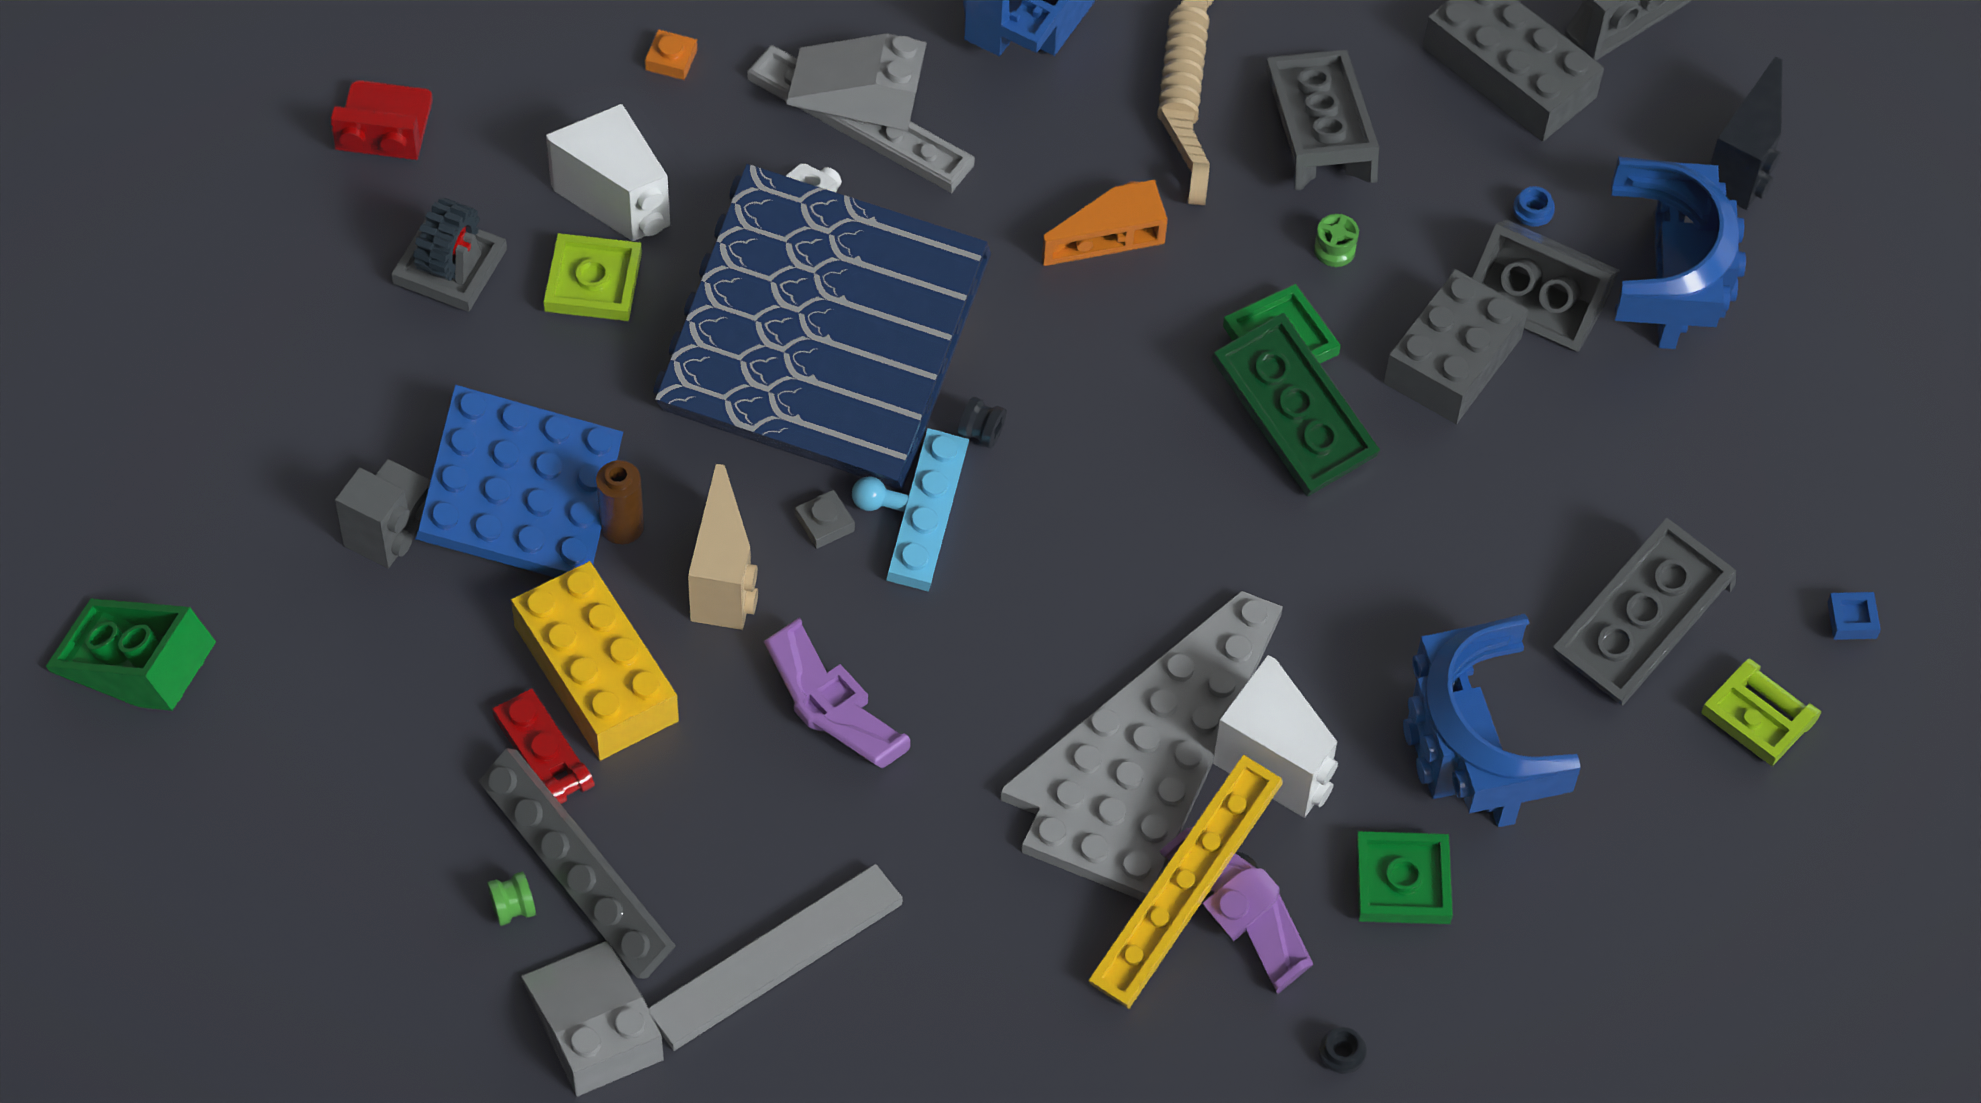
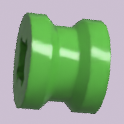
[1314,214,1359,267]
[487,871,536,926]

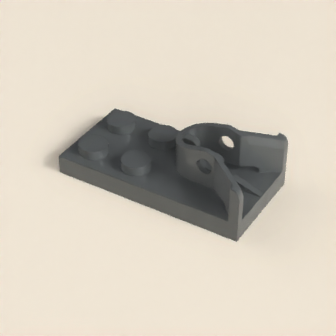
[1565,0,1692,60]
[1266,50,1379,190]
[1553,517,1736,706]

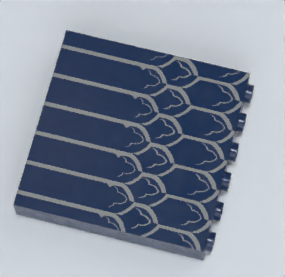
[653,164,991,491]

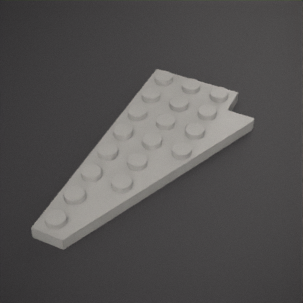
[1001,591,1283,901]

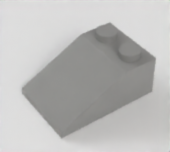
[786,34,927,131]
[521,941,663,1097]

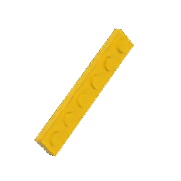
[1089,754,1283,1009]

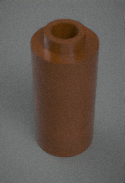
[596,460,644,545]

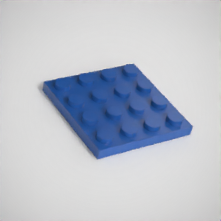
[415,385,623,578]

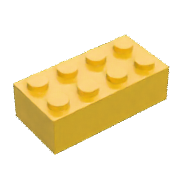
[511,561,679,761]

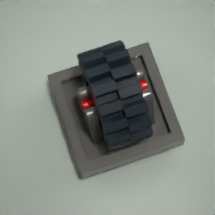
[392,197,507,312]

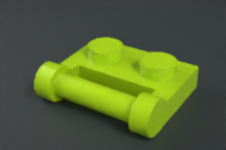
[1701,658,1821,766]

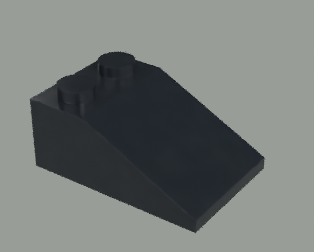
[1710,56,1783,210]

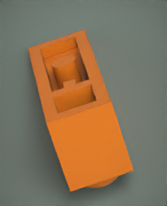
[1042,180,1168,266]

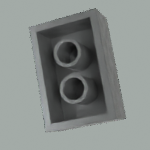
[1384,269,1528,425]

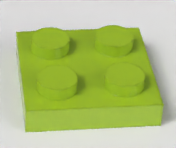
[544,233,642,321]

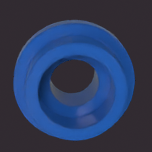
[1513,186,1555,226]

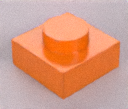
[645,29,697,80]

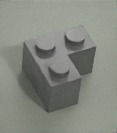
[335,459,430,569]

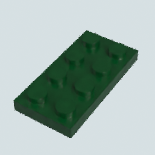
[1211,313,1380,497]

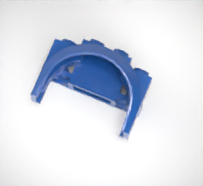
[962,0,1095,57]
[1611,156,1746,349]
[1403,613,1581,827]

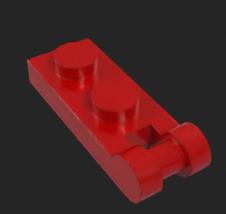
[493,688,595,804]

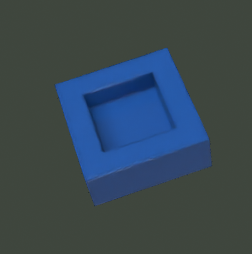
[1827,592,1881,640]

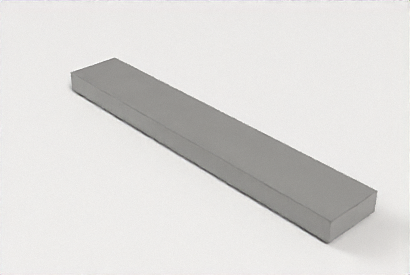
[748,45,975,193]
[648,864,903,1051]

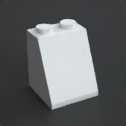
[546,104,670,241]
[1213,655,1338,818]

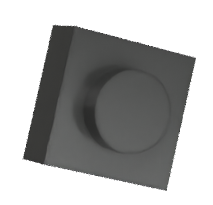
[795,490,855,549]

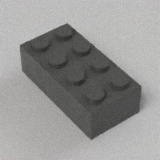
[1423,0,1604,142]

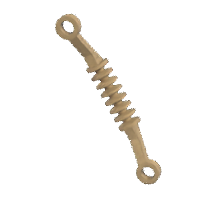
[1157,0,1213,206]

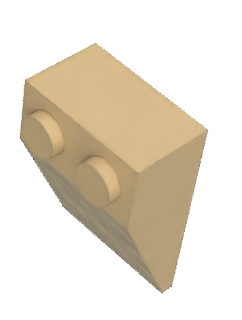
[688,464,758,630]

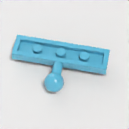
[852,428,969,592]

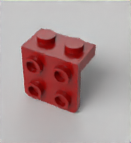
[331,80,433,160]

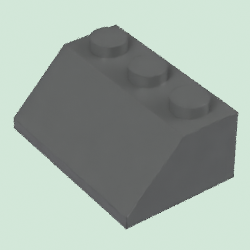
[1473,220,1620,352]

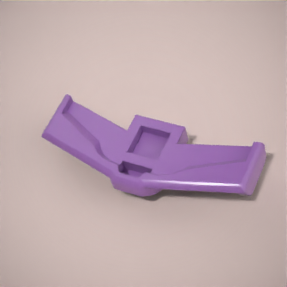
[764,617,910,768]
[1160,826,1314,994]

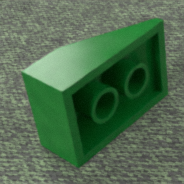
[46,599,216,711]

